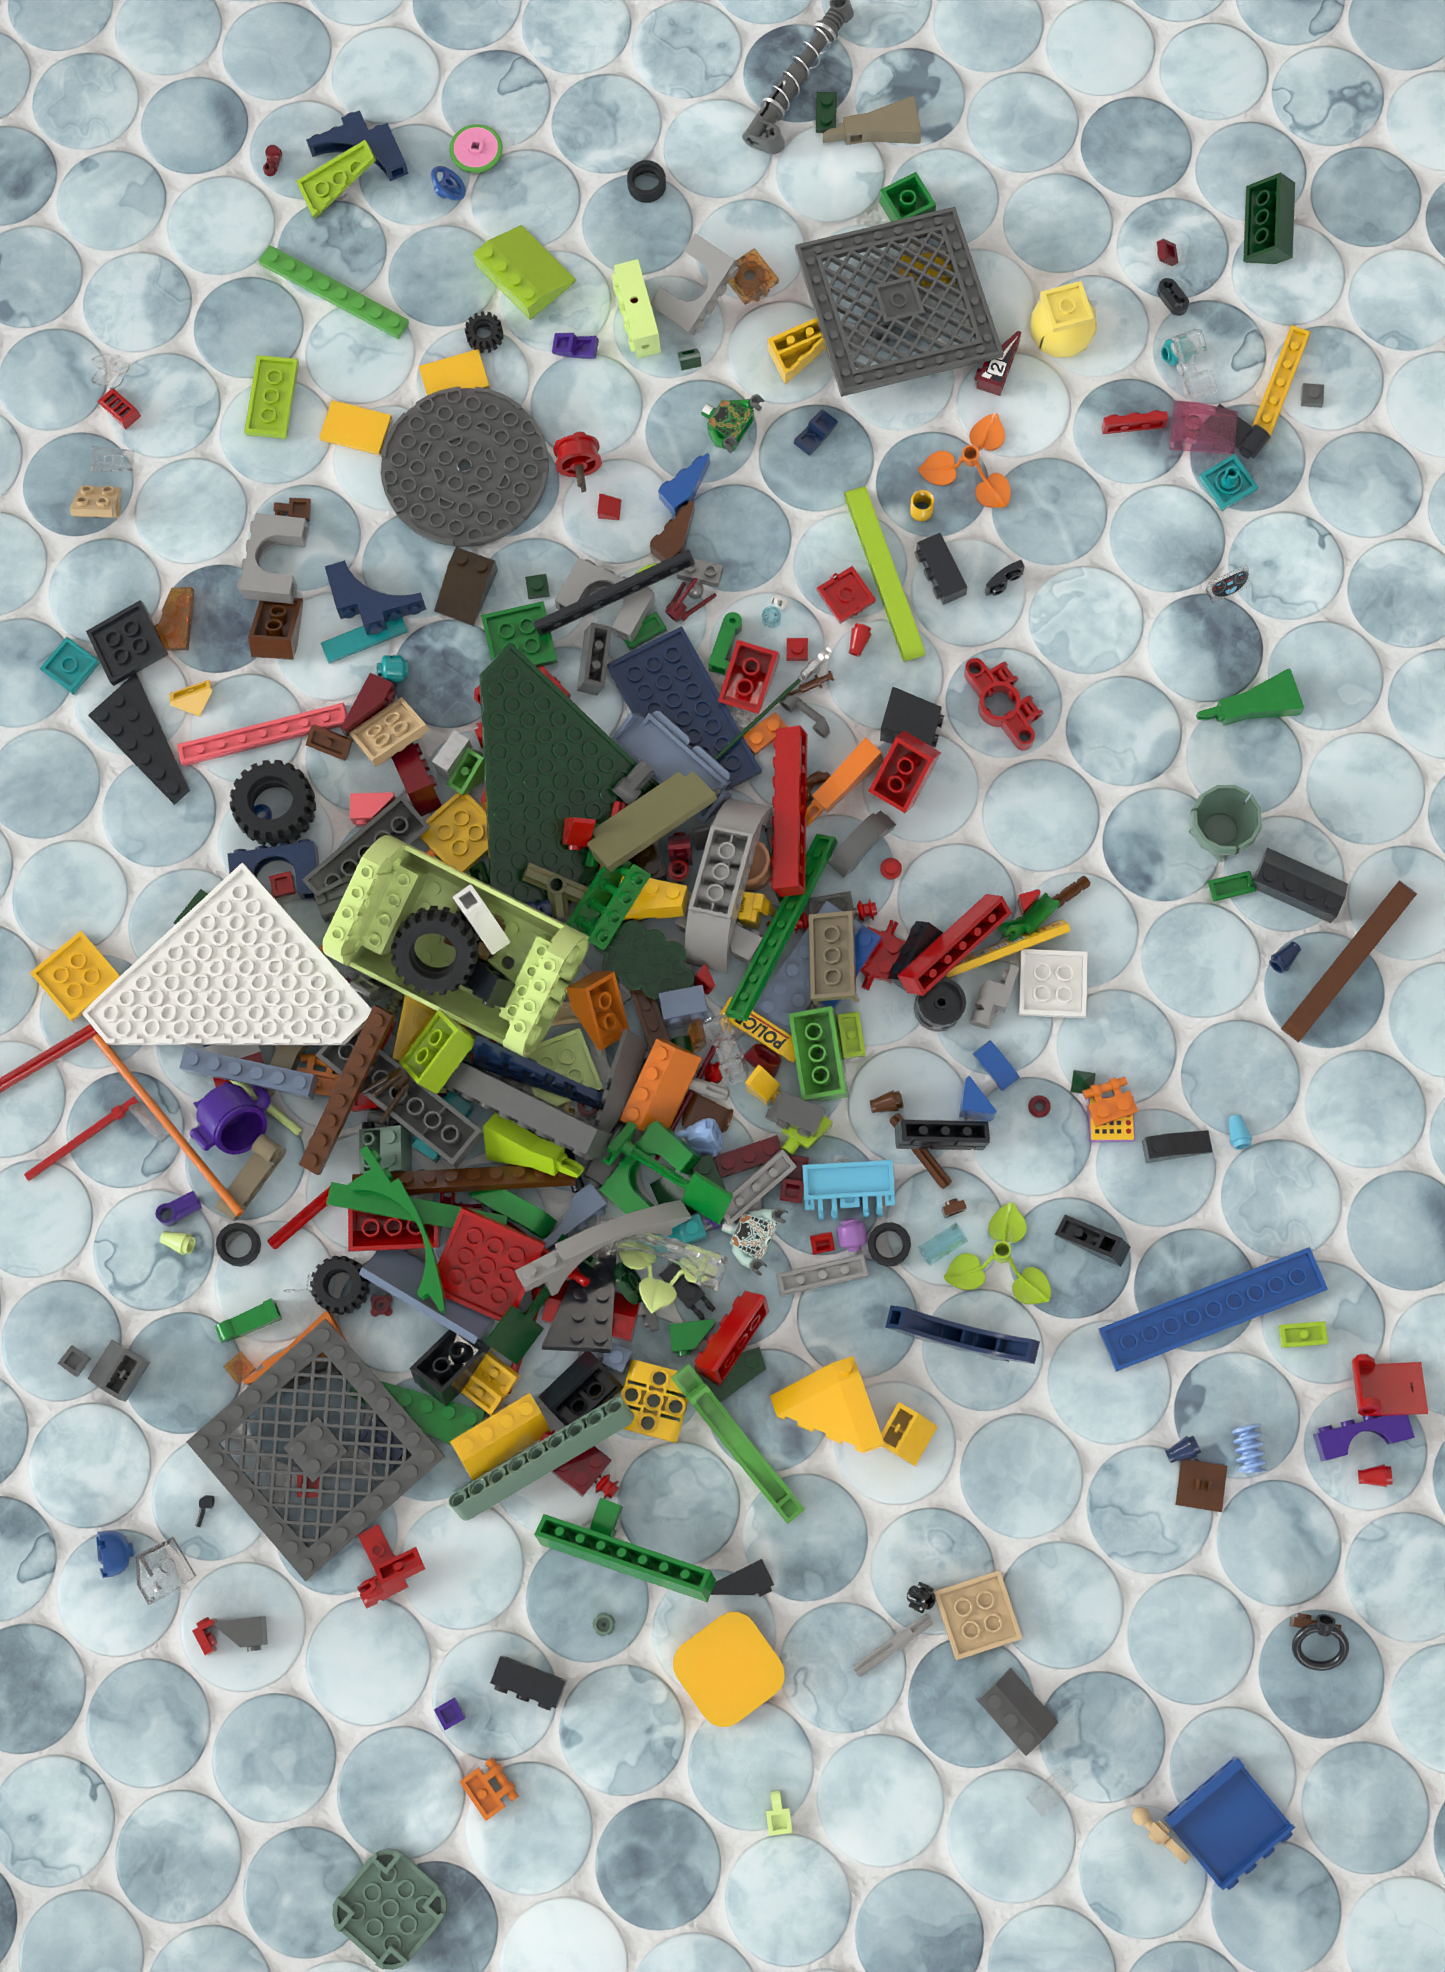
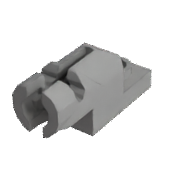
[970,964,1019,1029]

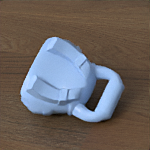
[675,1118,723,1157]

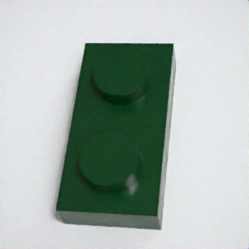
[816,92,837,133]

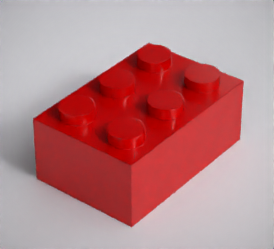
[868,731,942,813]

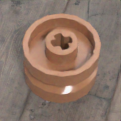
[744,841,773,892]

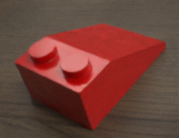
[718,640,780,714]

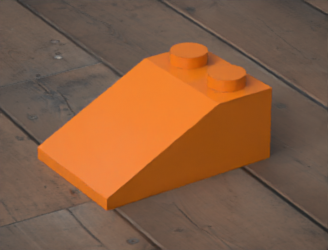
[566,971,630,1050]

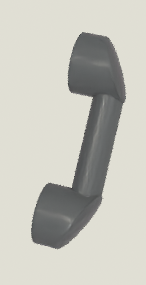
[779,695,830,738]

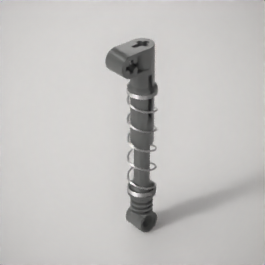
[742,0,854,154]

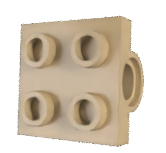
[70,485,122,518]

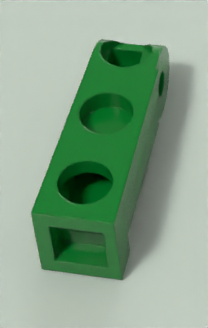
[708,612,742,676]
[215,1298,282,1343]

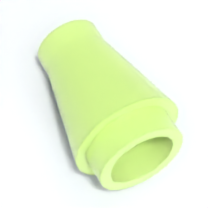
[160,1230,196,1255]

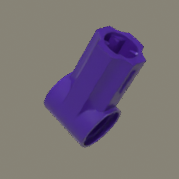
[155,1191,202,1227]

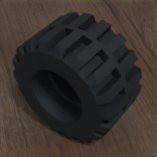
[310,1256,370,1315]

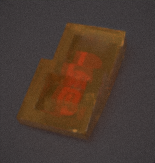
[687,1019,707,1052]

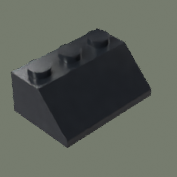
[538,1352,624,1426]

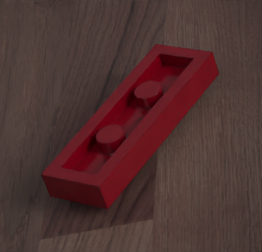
[714,1135,782,1179]

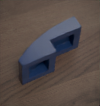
[793,409,838,456]

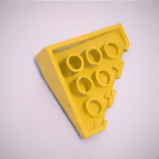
[770,1356,885,1453]

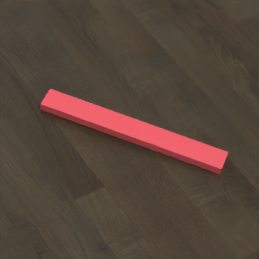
[177,702,347,766]

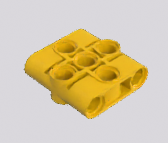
[621,1359,688,1443]

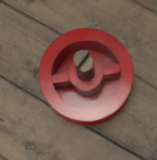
[553,431,602,493]

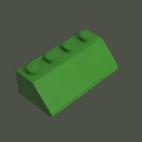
[788,1006,849,1101]

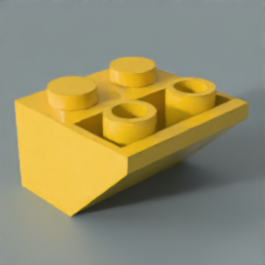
[881,1402,938,1467]

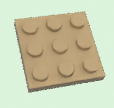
[349,697,429,767]
[933,1570,1023,1660]

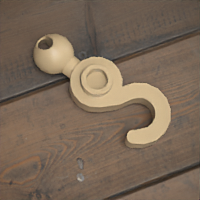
[1132,1807,1191,1864]

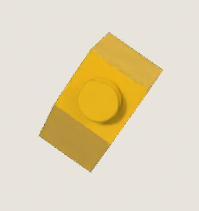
[745,1065,781,1106]

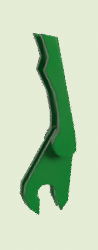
[998,892,1060,941]

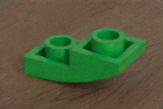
[590,1498,623,1538]

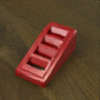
[97,388,141,430]

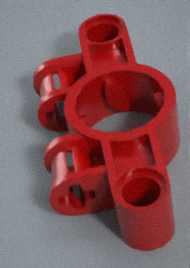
[964,658,1044,751]

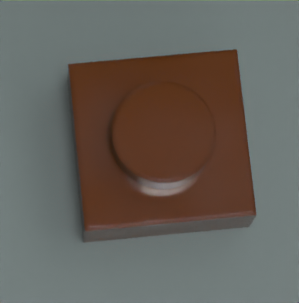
[941,1198,967,1218]

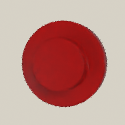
[880,858,902,880]

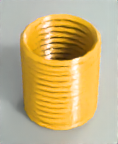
[910,490,934,521]

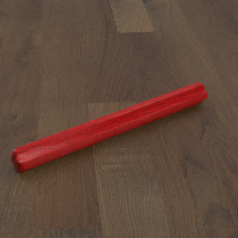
[0,1024,98,1093]

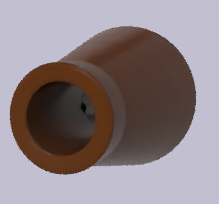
[870,1090,904,1113]

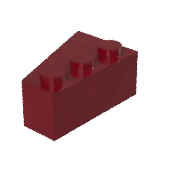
[391,742,442,817]

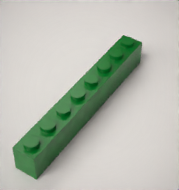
[534,1514,716,1602]

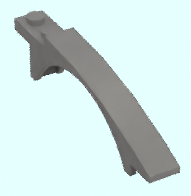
[515,1200,691,1296]

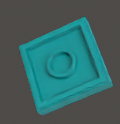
[39,637,100,695]

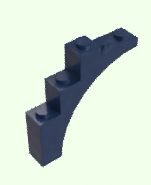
[885,1305,1040,1364]

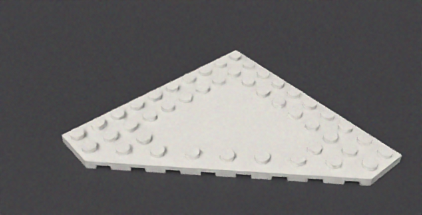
[81,863,372,1045]

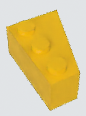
[767,318,826,385]

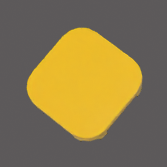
[673,1612,785,1727]

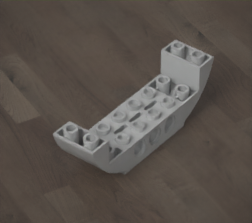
[685,798,773,973]

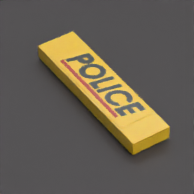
[718,996,795,1064]

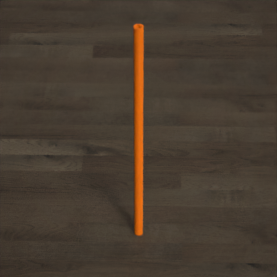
[92,1034,244,1217]

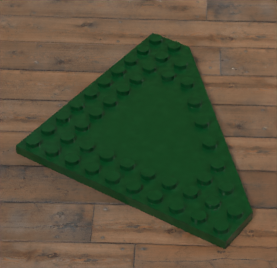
[479,642,660,919]

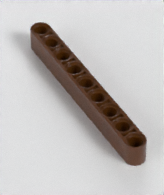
[1281,880,1417,1043]

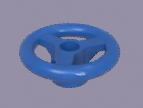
[431,166,466,201]

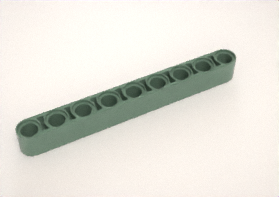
[449,1397,634,1521]

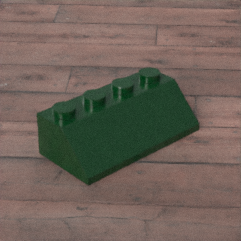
[1243,172,1295,264]

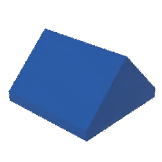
[959,1075,997,1122]

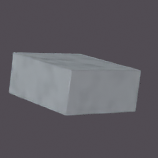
[432,730,473,780]

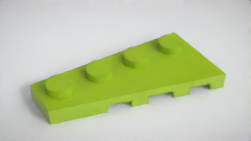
[296,140,376,219]

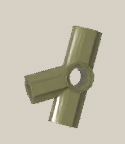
[522,862,589,918]

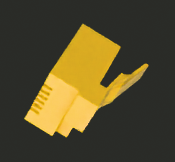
[738,892,777,930]

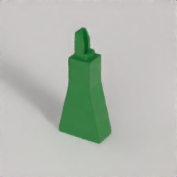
[1196,668,1305,726]

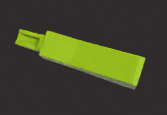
[483,1113,584,1178]

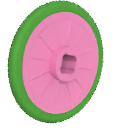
[450,124,503,173]

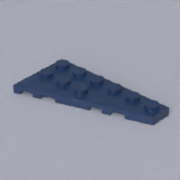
[473,1035,603,1109]

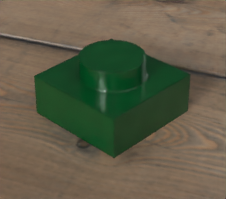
[525,574,550,599]

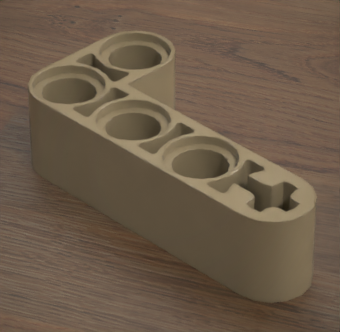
[216,1134,286,1221]

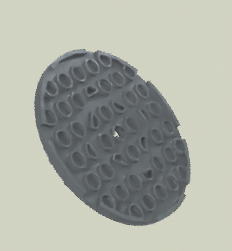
[381,387,549,547]

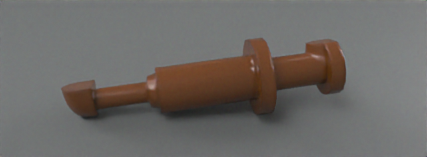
[787,671,834,696]

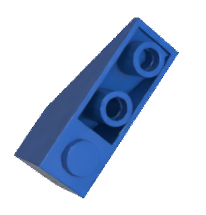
[658,453,710,516]

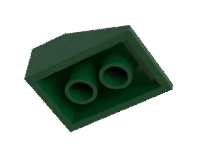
[650,1154,726,1215]

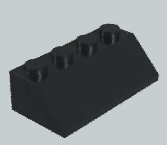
[1251,847,1348,923]

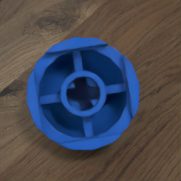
[96,1530,134,1578]

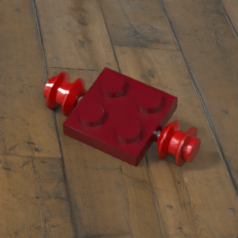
[539,1430,619,1499]

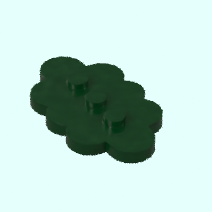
[594,920,695,1000]

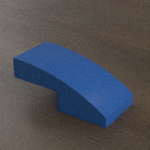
[973,1040,1020,1091]

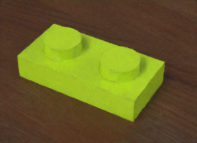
[837,1011,866,1059]
[1278,1321,1328,1349]

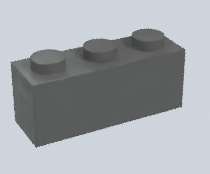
[577,622,612,695]

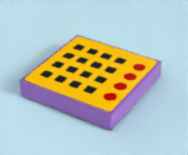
[1088,1097,1135,1142]

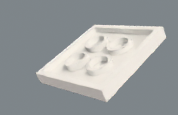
[1019,949,1088,1018]

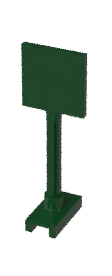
[484,1233,597,1365]

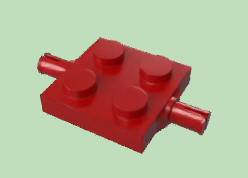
[861,920,906,991]

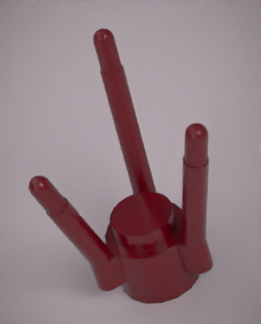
[665,578,717,622]

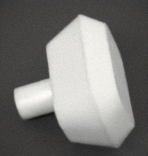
[771,595,787,610]

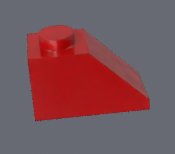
[562,817,596,851]

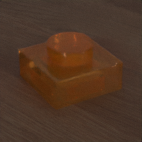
[223,1351,256,1384]

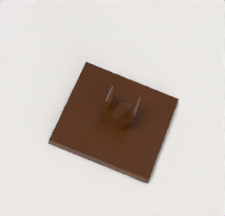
[1175,1459,1227,1512]

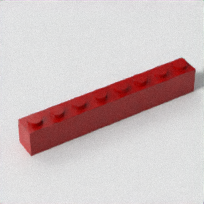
[770,725,808,897]

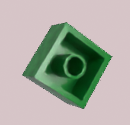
[879,172,936,222]

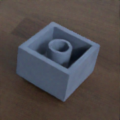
[659,985,709,1030]

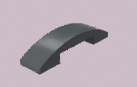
[350,977,395,1001]

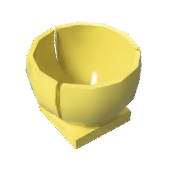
[1030,281,1097,358]

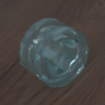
[762,606,781,628]

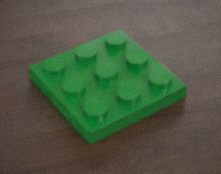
[481,601,558,667]

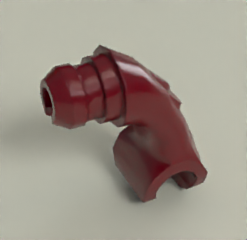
[263,145,282,177]

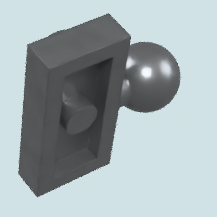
[677,559,723,599]

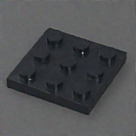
[86,600,169,686]

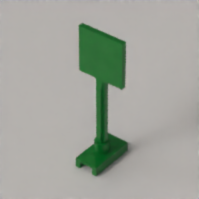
[602,1121,734,1225]

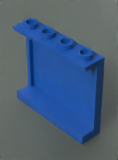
[1163,1756,1295,1890]

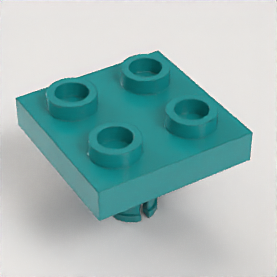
[1198,454,1259,511]

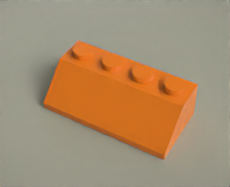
[619,1039,702,1131]

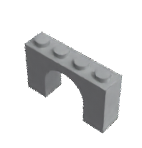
[650,233,740,335]
[237,513,309,604]
[555,558,655,643]

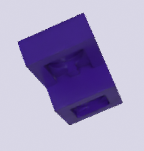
[552,333,599,359]

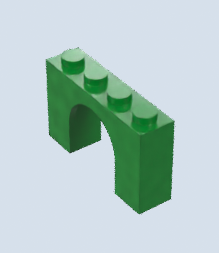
[600,1120,701,1214]

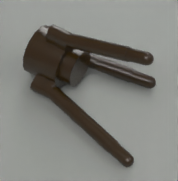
[361,1067,411,1123]

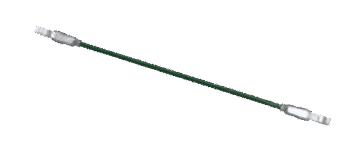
[714,648,832,761]

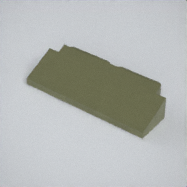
[587,771,718,872]

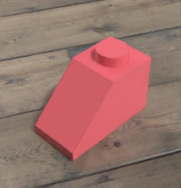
[350,792,396,827]

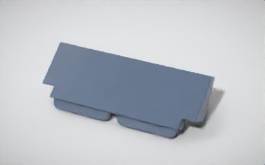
[612,711,732,823]

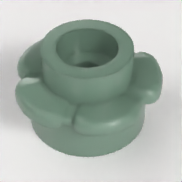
[593,1613,615,1636]

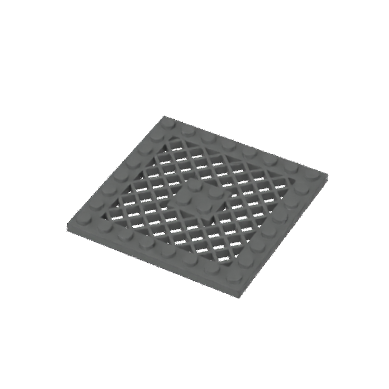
[795,207,1004,397]
[186,1319,446,1582]

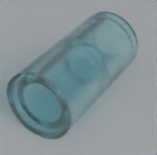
[918,1223,968,1266]

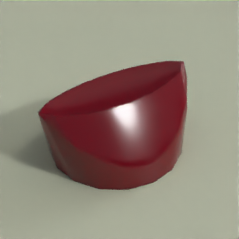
[742,1044,781,1079]

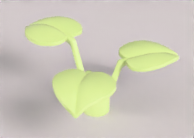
[617,1242,718,1313]

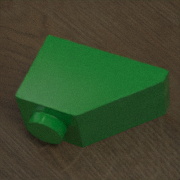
[669,1319,715,1357]

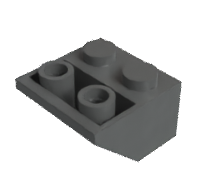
[87,1340,150,1402]

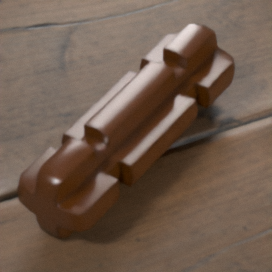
[1052,876,1091,908]

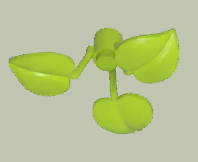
[944,1202,1051,1305]

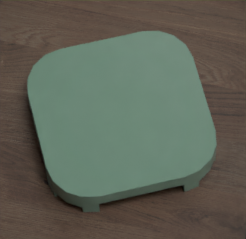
[332,1848,448,1970]

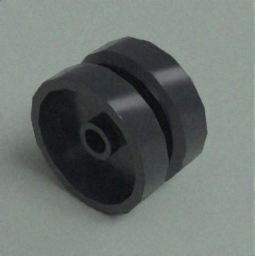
[913,978,967,1032]

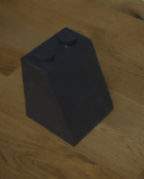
[880,687,944,748]

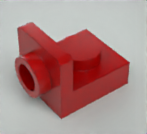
[192,1617,218,1655]

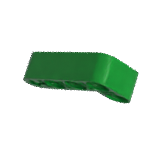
[468,1189,557,1240]

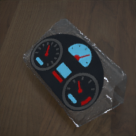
[1205,565,1250,603]

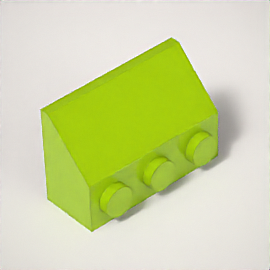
[399,1009,475,1094]

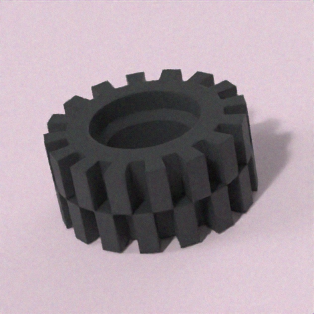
[465,311,504,353]

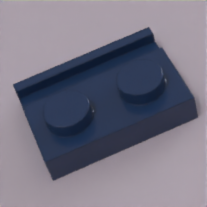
[359,1417,403,1471]

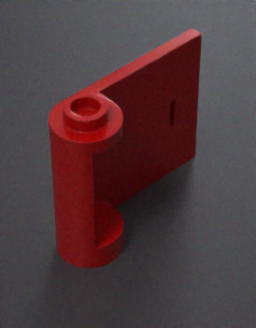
[1351,1354,1428,1416]

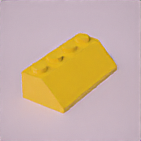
[449,1393,551,1481]

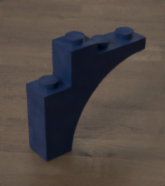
[306,110,409,181]
[325,560,427,635]

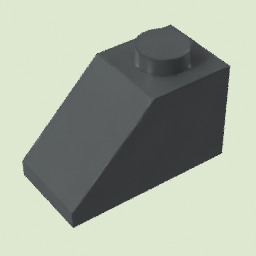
[215,1616,268,1652]

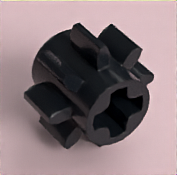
[907,1582,936,1613]

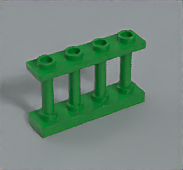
[566,861,651,950]

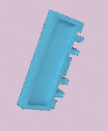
[802,1160,895,1221]

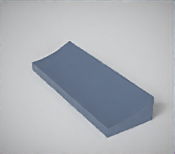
[359,1250,495,1344]

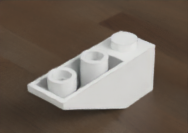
[452,884,511,955]

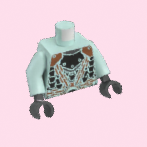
[721,1208,788,1276]

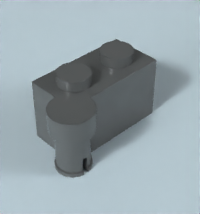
[765,1092,825,1138]

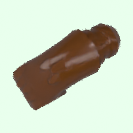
[807,771,831,801]

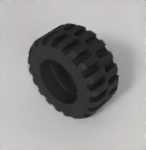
[229,760,316,847]
[390,906,479,996]

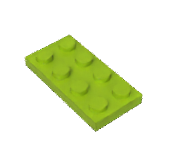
[244,355,299,439]

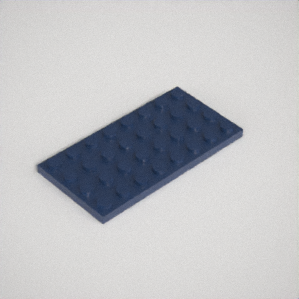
[607,626,762,791]

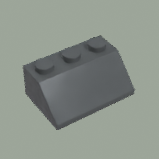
[976,1668,1059,1756]

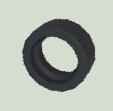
[627,160,666,203]
[216,1222,261,1267]
[868,1222,911,1267]

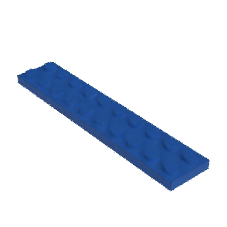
[1098,1247,1328,1372]

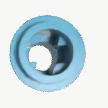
[1228,1115,1252,1150]

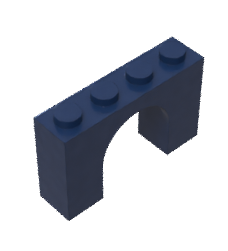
[227,839,320,899]

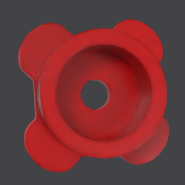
[704,1062,724,1084]

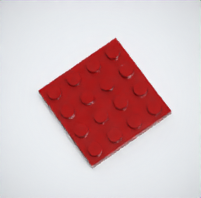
[438,1206,546,1321]

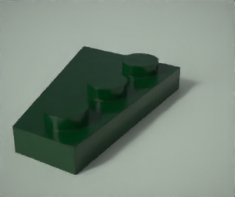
[694,1347,766,1403]

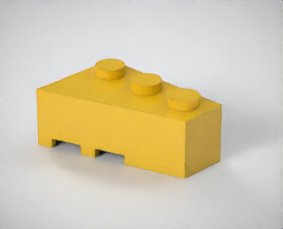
[620,876,690,921]

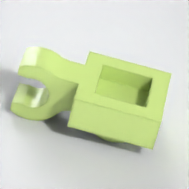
[766,1790,793,1836]

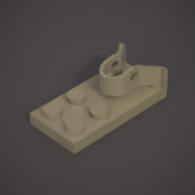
[809,911,860,1005]

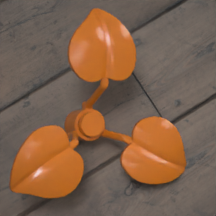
[918,413,1011,508]

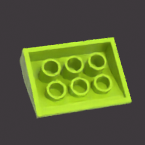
[473,225,576,320]

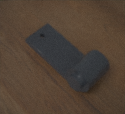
[1204,403,1271,459]

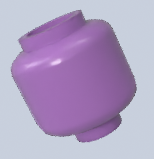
[836,1218,868,1252]

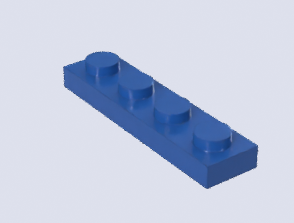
[821,925,882,1010]

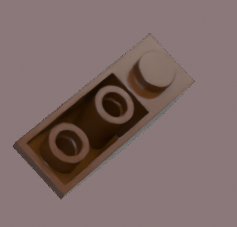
[650,500,695,562]

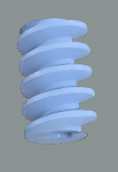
[1232,1424,1268,1473]

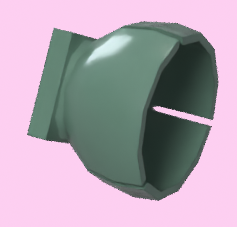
[1189,785,1262,861]

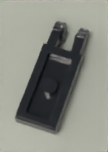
[659,1260,716,1320]

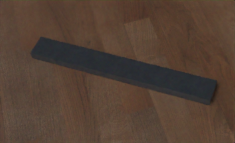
[533,549,695,636]

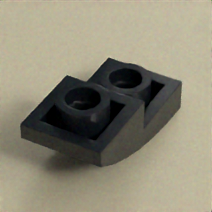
[985,559,1025,596]

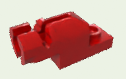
[357,1547,425,1609]

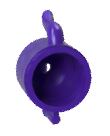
[190,1081,271,1155]

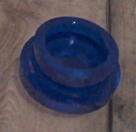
[253,804,272,819]

